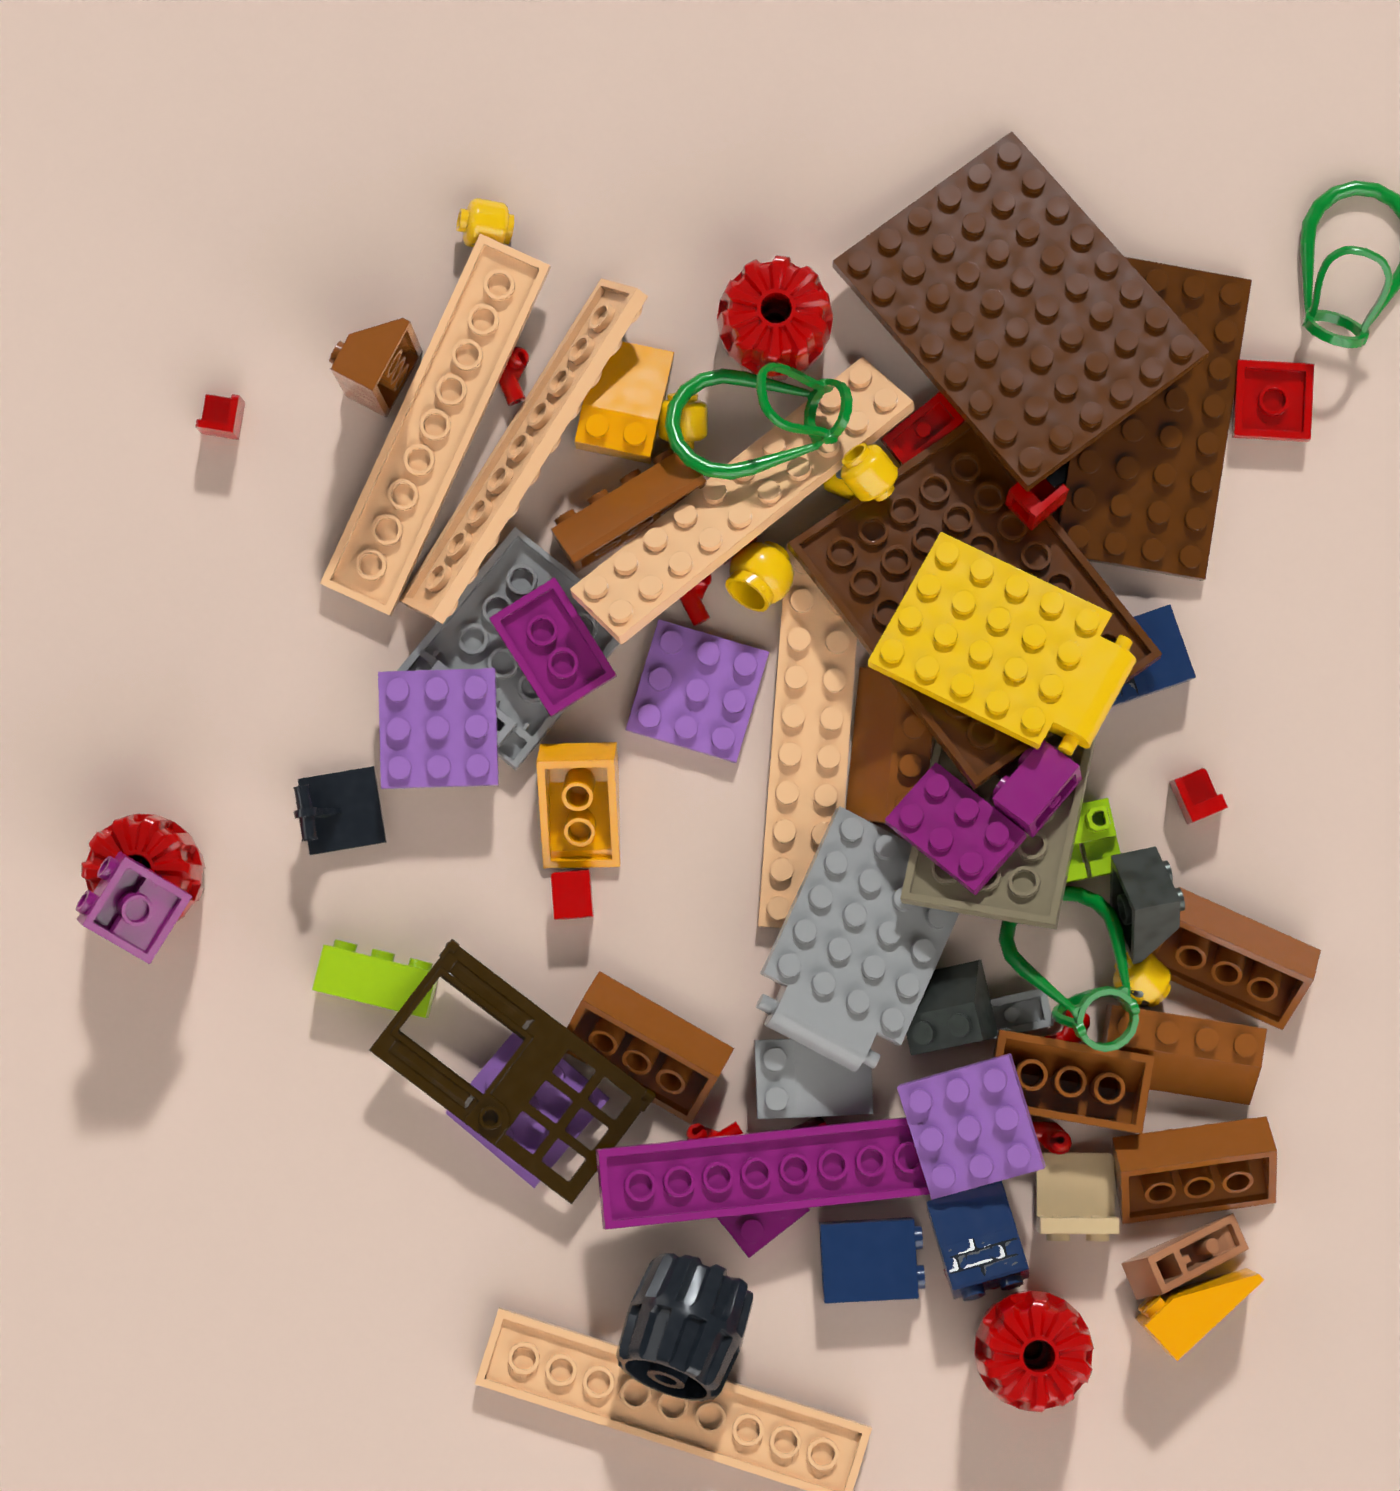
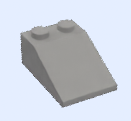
[754,1039,873,1119]

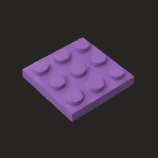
[625,619,769,763]
[378,668,499,789]
[445,1033,610,1188]
[897,1053,1046,1200]

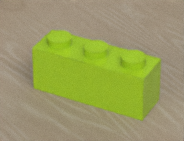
[312,939,438,1018]

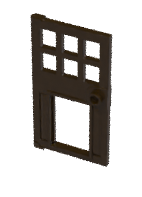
[369,939,656,1204]

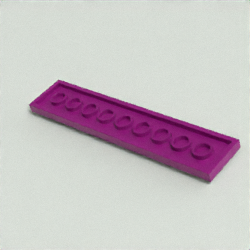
[596,1117,930,1230]

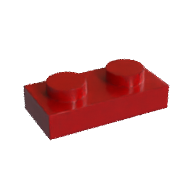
[881,392,965,466]

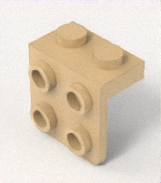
[1036,1152,1120,1242]

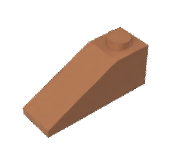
[1121,1213,1249,1300]

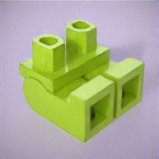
[1066,798,1121,883]

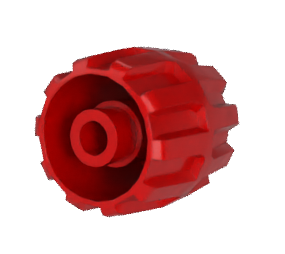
[717,255,833,381]
[81,814,206,921]
[974,1290,1094,1412]

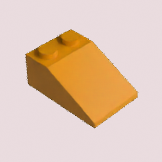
[574,341,674,464]
[536,742,621,869]
[1135,1268,1264,1361]

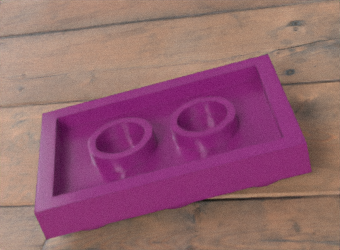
[489,577,617,717]
[885,762,1027,896]

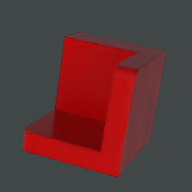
[195,394,245,440]
[1005,479,1069,531]
[1169,768,1228,825]
[551,870,594,920]

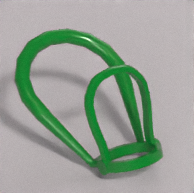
[1300,180,1400,348]
[664,362,853,480]
[998,886,1140,1052]

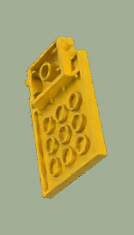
[868,532,1136,756]

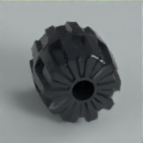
[616,1253,753,1401]

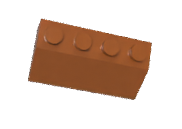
[329,318,423,418]
[551,449,707,573]
[846,667,933,825]
[1152,886,1321,1030]
[567,971,734,1124]
[1101,1004,1267,1105]
[992,1030,1155,1134]
[1112,1116,1277,1224]

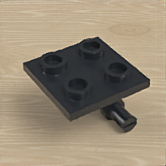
[293,766,387,855]

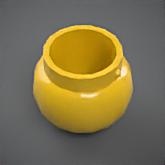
[725,541,794,612]

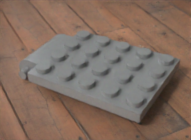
[397,527,620,770]
[756,806,959,1072]

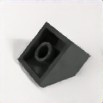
[1110,846,1185,964]
[906,960,998,1056]

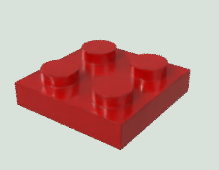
[1232,359,1314,442]

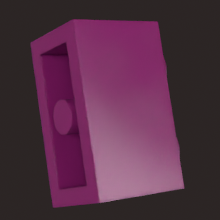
[992,740,1082,838]

